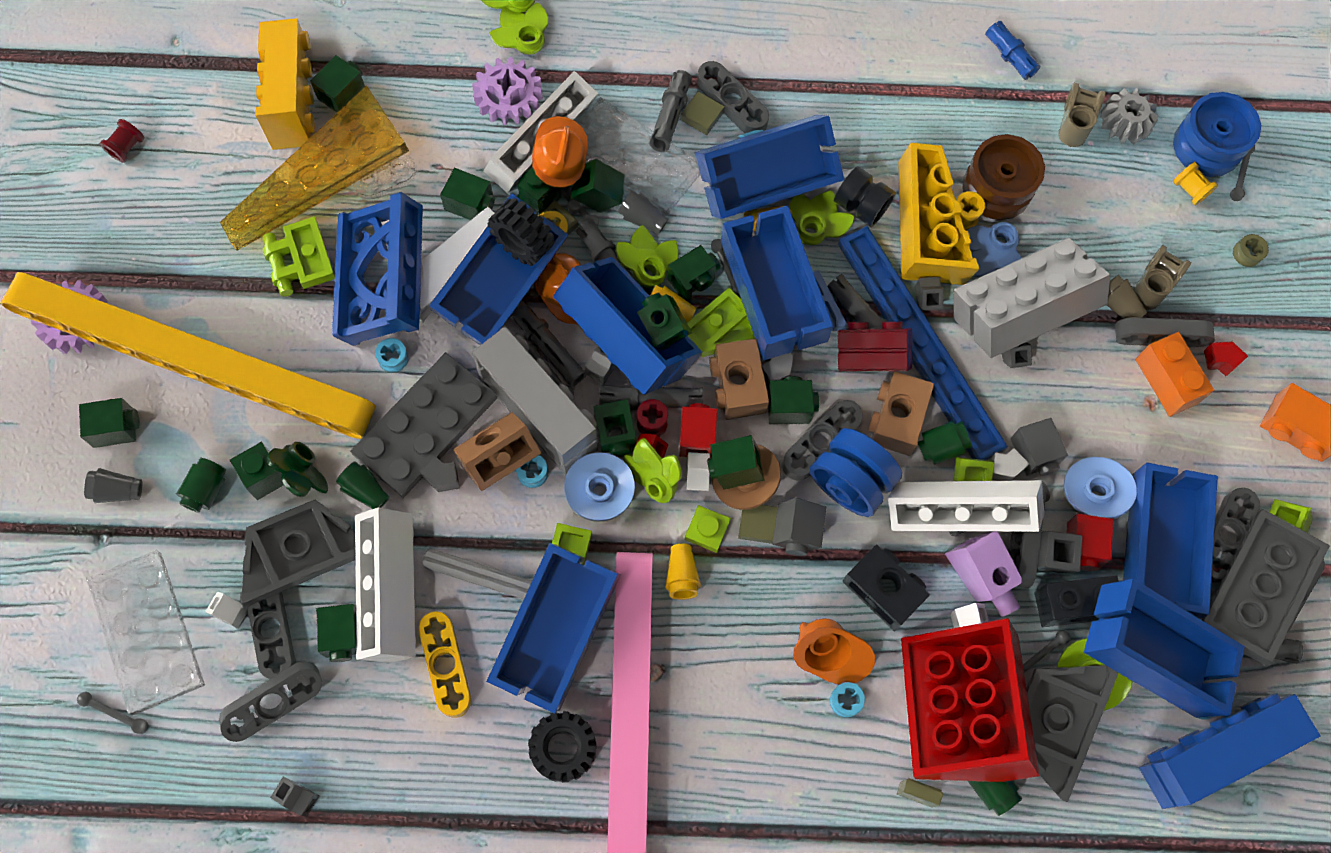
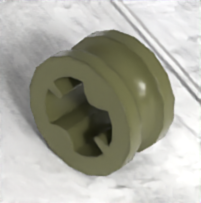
[1233,234,1269,267]

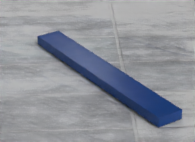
[838,226,1008,460]

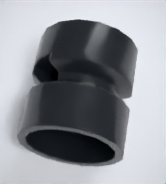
[833,166,896,227]

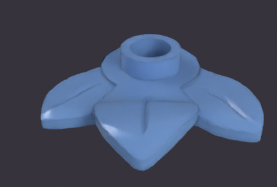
[968,222,1021,277]

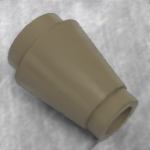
[1106,275,1147,319]

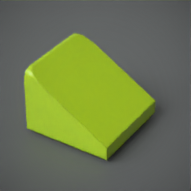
[1269,499,1313,533]

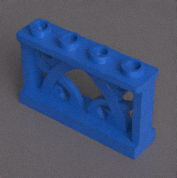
[332,192,423,346]

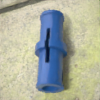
[985,21,1041,80]

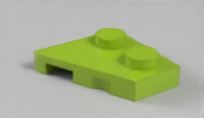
[687,288,755,357]

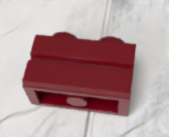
[838,321,912,371]

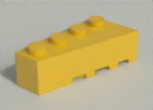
[255,18,315,150]
[898,142,979,285]

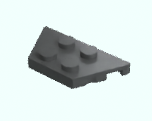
[240,499,356,608]
[1027,665,1118,802]

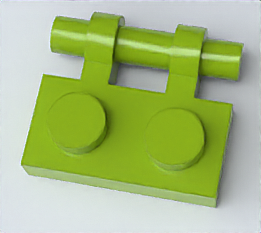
[262,216,335,297]

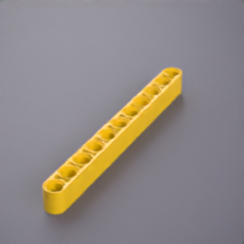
[0,272,376,439]

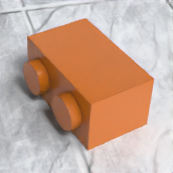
[1135,332,1214,417]
[1260,383,1331,462]

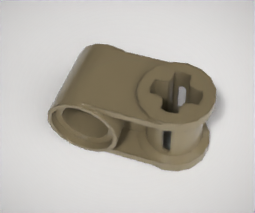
[1059,82,1105,147]
[1133,245,1192,310]

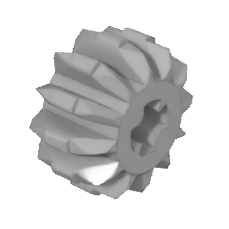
[1100,88,1159,145]

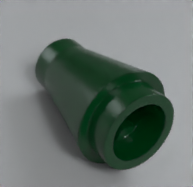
[336,461,390,509]

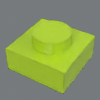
[953,457,995,481]
[684,505,731,553]
[552,523,592,565]

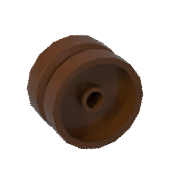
[962,134,1045,220]

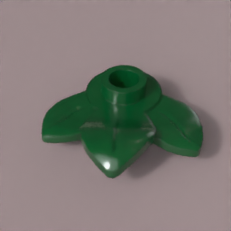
[267,442,328,497]

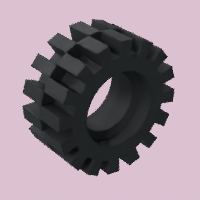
[487,198,555,266]
[528,711,597,783]

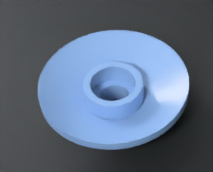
[564,452,635,521]
[1064,457,1137,519]

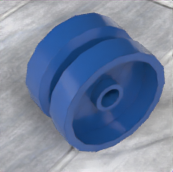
[1173,92,1262,177]
[810,428,902,517]

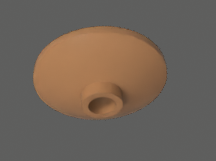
[712,444,781,510]

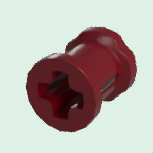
[99,119,145,163]
[637,399,668,437]

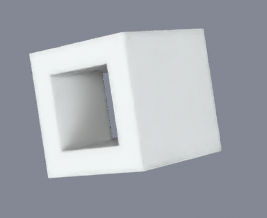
[990,448,1029,481]
[686,452,710,491]
[205,592,248,629]
[950,603,989,628]

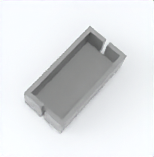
[953,238,1110,358]
[472,327,598,476]

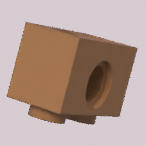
[709,339,769,420]
[868,371,934,456]
[453,412,541,491]

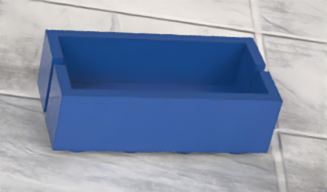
[694,115,844,219]
[429,193,568,345]
[721,205,833,360]
[553,257,702,395]
[1123,462,1218,619]
[486,543,621,714]
[1084,579,1245,718]
[1139,693,1321,809]

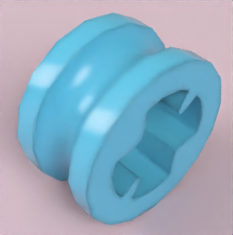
[375,338,409,373]
[516,455,548,488]
[830,682,865,718]

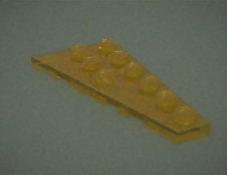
[220,85,409,251]

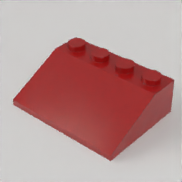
[901,618,1039,782]

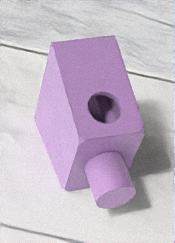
[945,531,1022,617]

